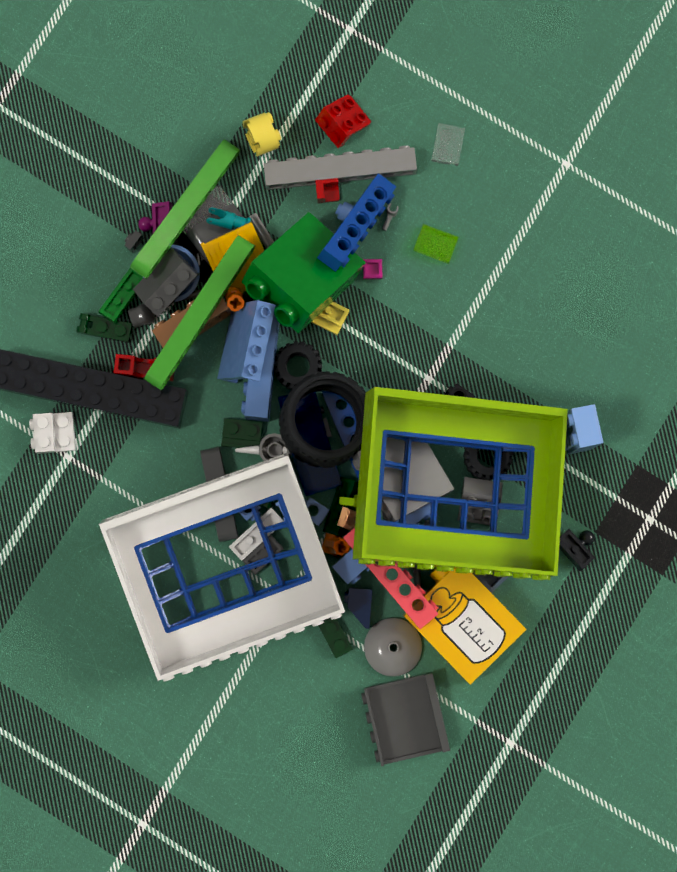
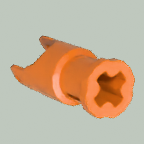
[225,287,244,312]

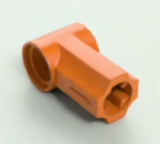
[322,533,350,556]

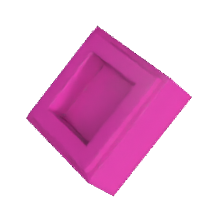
[363,259,382,279]

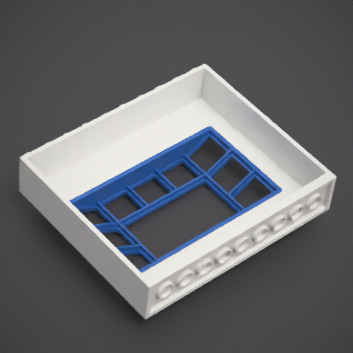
[99,453,345,681]

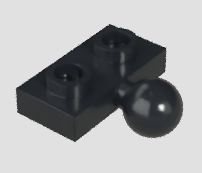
[559,529,595,571]

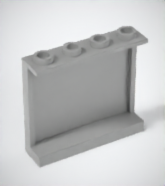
[352,437,454,522]

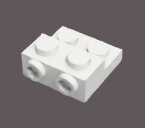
[29,412,76,454]

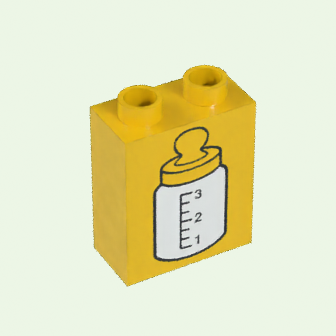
[403,569,527,685]

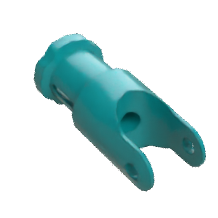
[206,207,251,230]

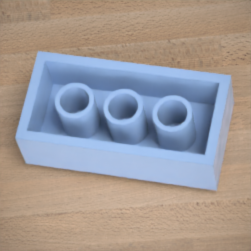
[565,404,603,454]

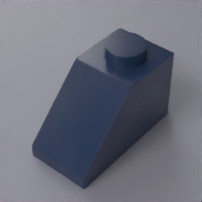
[344,588,372,629]

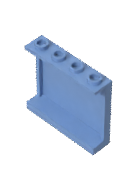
[217,300,276,383]

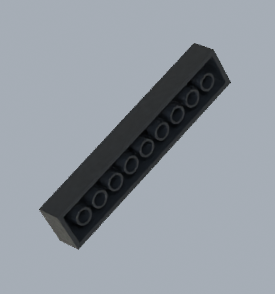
[0,349,188,429]

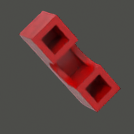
[114,354,175,382]

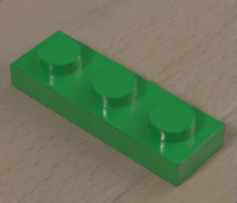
[99,268,143,323]

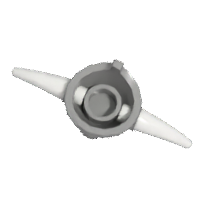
[235,433,294,461]

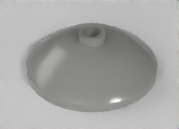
[364,618,422,676]

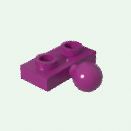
[138,201,172,233]

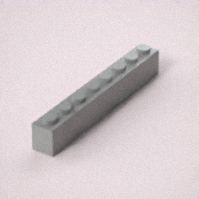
[264,146,417,190]

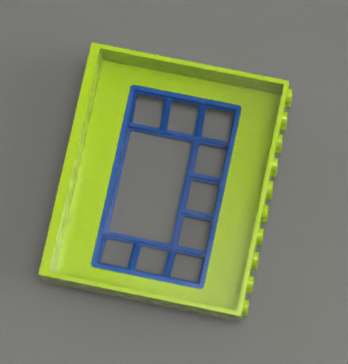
[353,387,568,581]

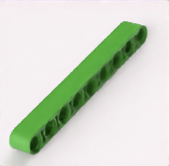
[130,139,240,279]
[144,235,255,390]

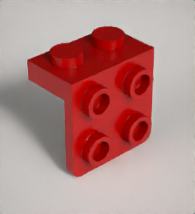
[315,95,371,148]

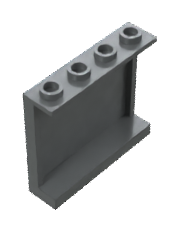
[361,672,450,767]

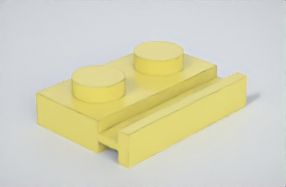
[311,302,350,335]

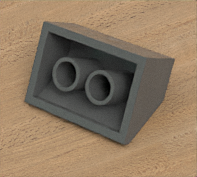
[133,247,200,317]

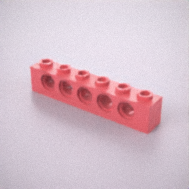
[343,528,438,629]

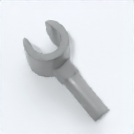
[382,203,399,231]

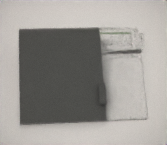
[183,185,243,271]

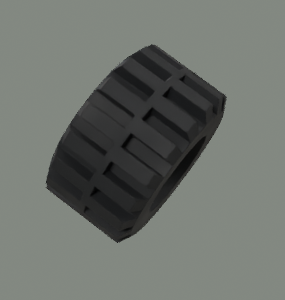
[274,341,322,390]
[463,447,513,481]

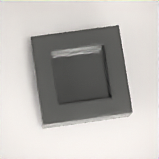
[125,230,144,253]

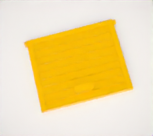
[201,222,264,296]

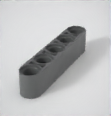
[200,447,239,542]

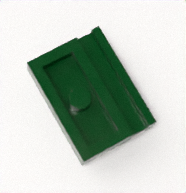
[221,418,263,448]

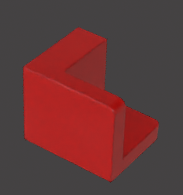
[315,178,340,203]

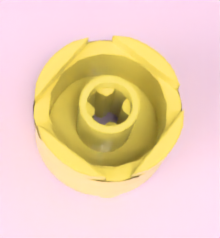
[243,112,281,157]

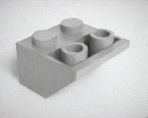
[458,477,503,525]

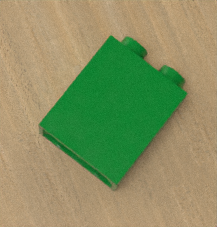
[241,212,366,334]

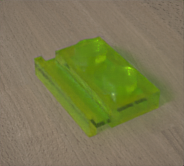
[413,224,459,264]

